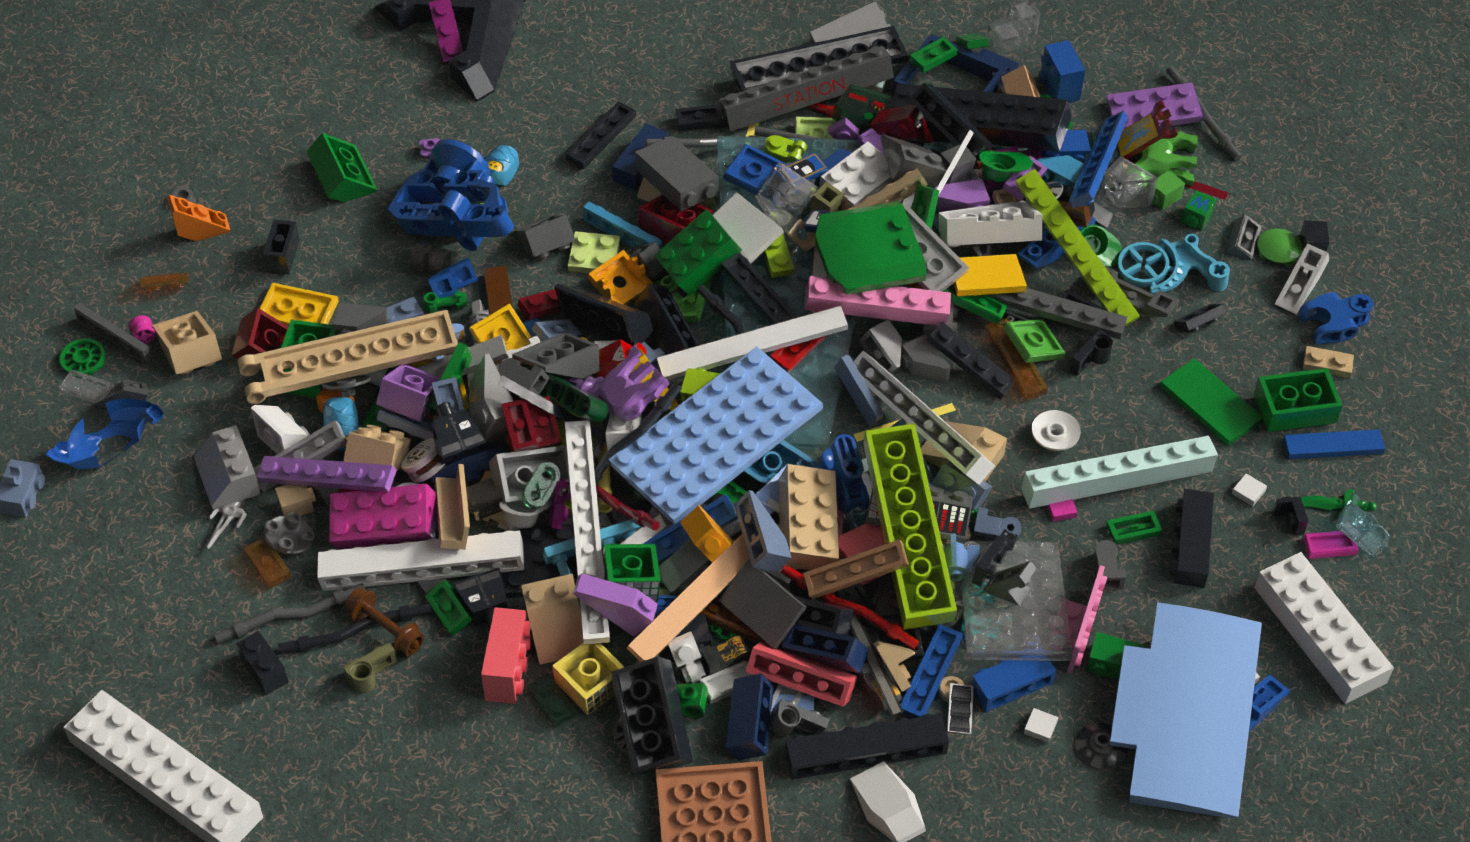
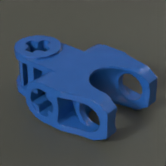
[1298,292,1374,344]

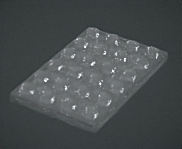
[958,541,1072,661]

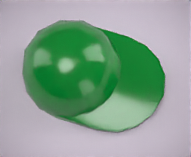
[1080,225,1122,267]

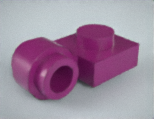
[548,479,571,529]

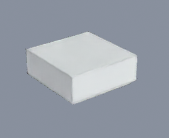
[1232,474,1267,506]
[1024,708,1058,743]

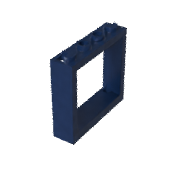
[892,34,1007,95]

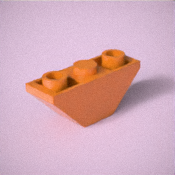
[167,194,231,241]

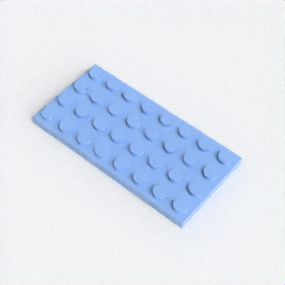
[609,346,823,524]

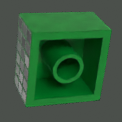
[603,544,661,602]

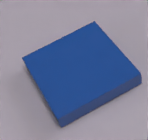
[723,144,785,198]

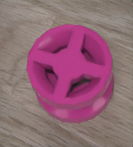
[128,316,156,344]

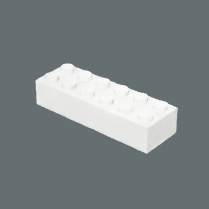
[1254,552,1394,704]

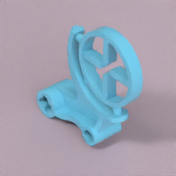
[1118,234,1230,295]

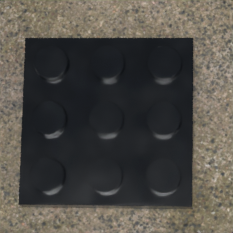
[500,524,578,598]

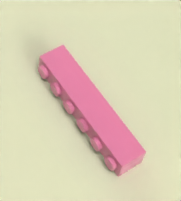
[804,276,951,326]

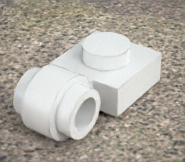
[668,631,706,683]

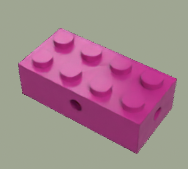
[329,484,436,550]

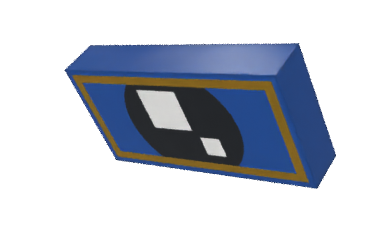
[777,152,828,191]

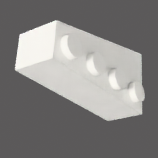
[939,200,1042,247]

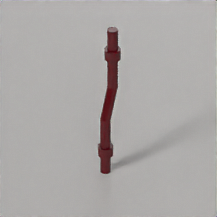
[596,485,660,531]

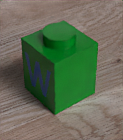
[1181,190,1217,231]

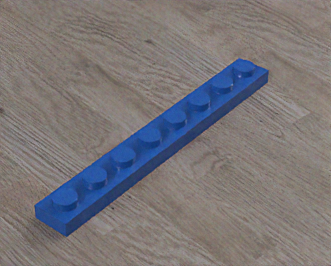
[1069,110,1128,209]

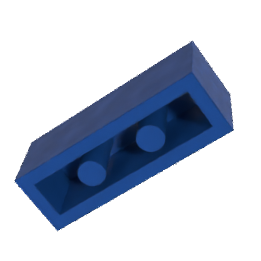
[971,646,1056,712]

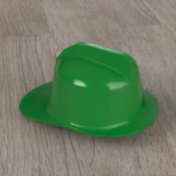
[979,151,1033,183]

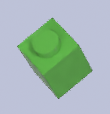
[1147,170,1185,210]

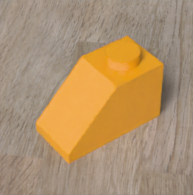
[680,505,734,563]

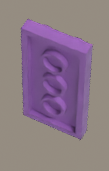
[1106,82,1203,129]

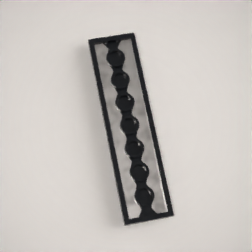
[730,26,908,92]

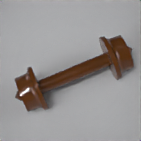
[345,588,424,656]

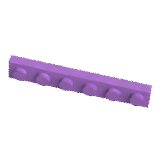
[256,456,397,492]

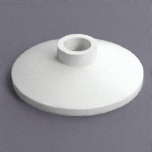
[1032,410,1081,451]

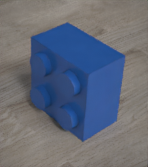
[1039,40,1085,103]

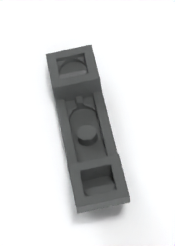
[1105,266,1179,317]

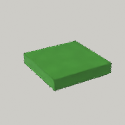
[1003,319,1066,363]

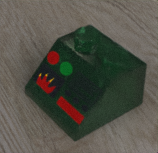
[832,84,891,135]

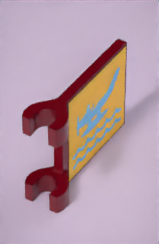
[1117,101,1178,162]

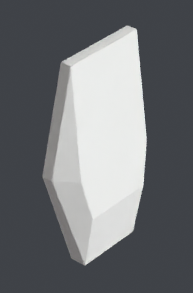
[850,761,926,842]

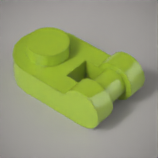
[764,135,807,163]

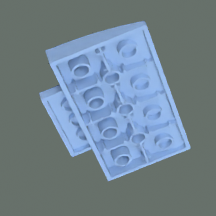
[1110,602,1262,819]

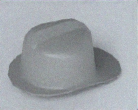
[499,497,552,531]

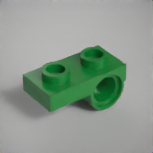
[676,683,708,719]

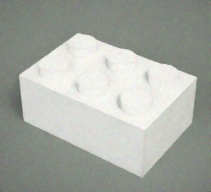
[818,141,896,211]

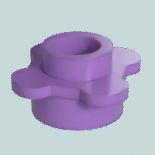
[419,138,440,159]

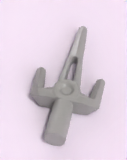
[205,499,247,549]

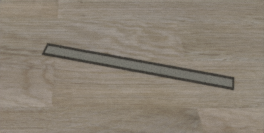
[850,614,904,716]

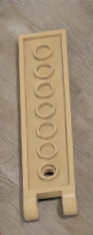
[238,310,458,404]

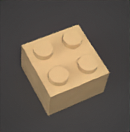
[343,425,411,470]

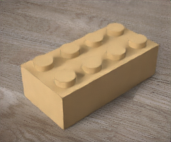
[779,464,839,570]

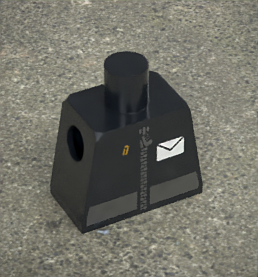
[431,402,486,465]
[453,567,508,630]

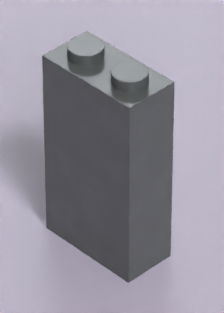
[635,136,719,211]

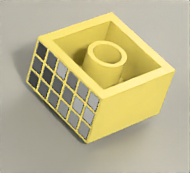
[552,643,624,715]

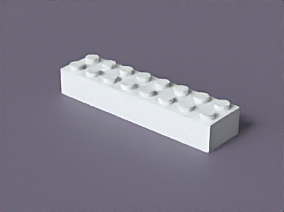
[64,690,263,842]

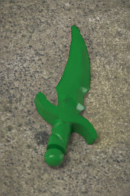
[1301,489,1377,520]

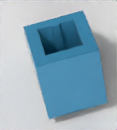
[1037,155,1085,188]

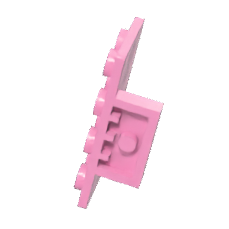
[1048,565,1107,674]

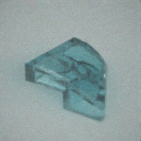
[1336,494,1390,559]

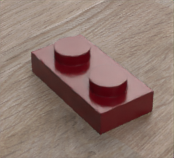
[517,289,562,320]

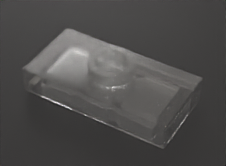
[59,370,114,403]

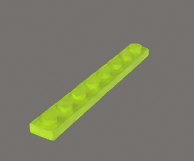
[1015,169,1140,327]

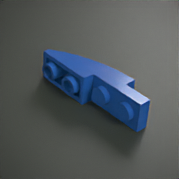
[1018,217,1095,269]

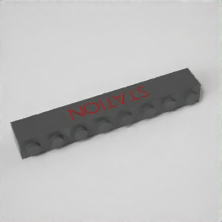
[719,46,894,131]

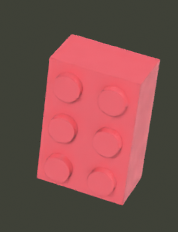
[481,607,532,704]

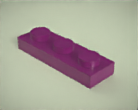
[429,0,463,65]

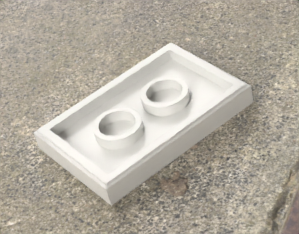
[713,193,784,264]

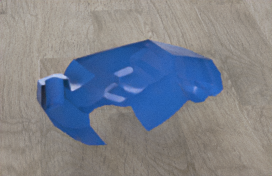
[46,399,164,469]

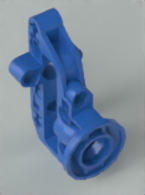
[388,139,514,251]

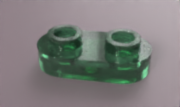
[522,462,561,509]

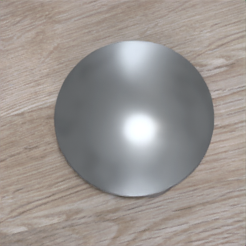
[264,512,315,554]

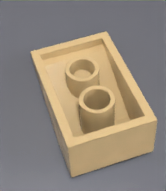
[152,311,222,375]
[921,421,1007,481]
[522,574,583,665]

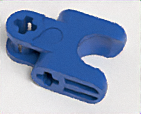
[820,434,870,514]

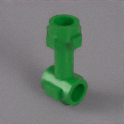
[422,291,467,314]

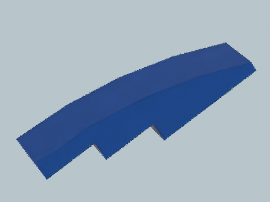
[1249,675,1290,732]

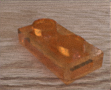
[139,271,190,291]
[244,538,291,589]

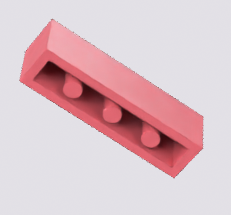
[746,642,857,707]

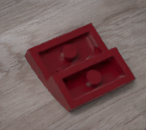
[501,396,562,451]

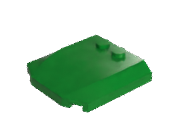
[814,201,927,295]

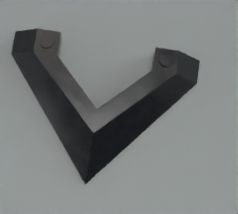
[375,0,526,102]

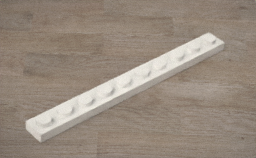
[565,420,610,644]

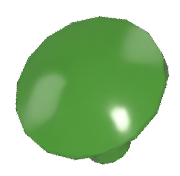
[1257,228,1303,266]

